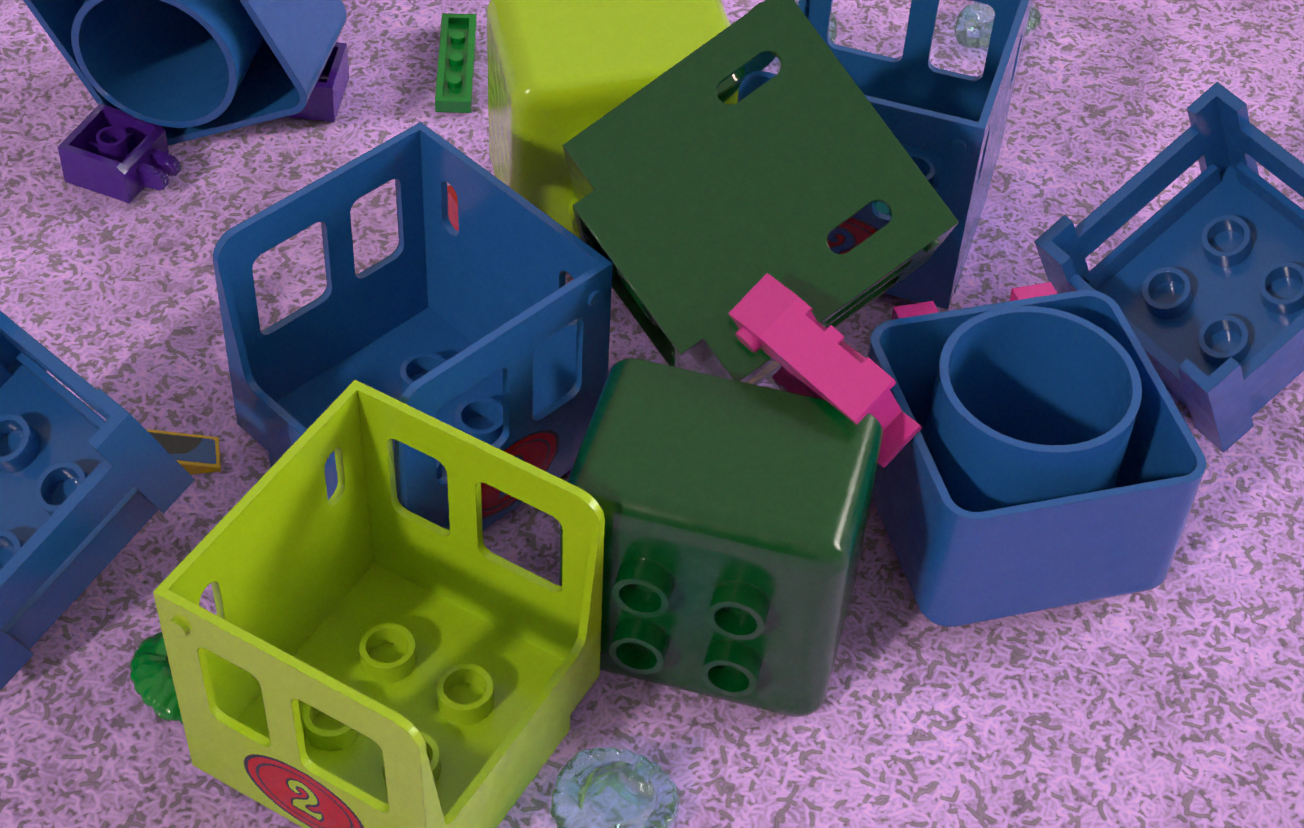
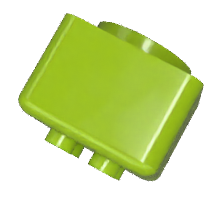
[487,0,739,239]

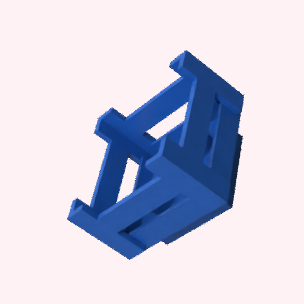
[1034,82,1304,453]
[0,310,195,690]

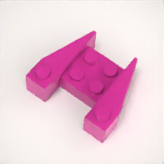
[729,273,922,468]

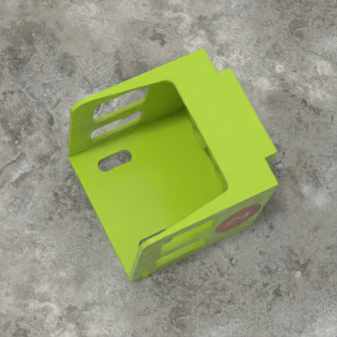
[153,380,605,828]

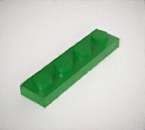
[435,13,477,113]

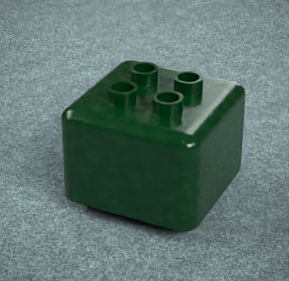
[559,358,883,717]

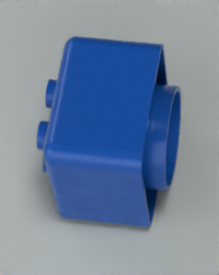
[23,0,347,146]
[867,290,1206,627]

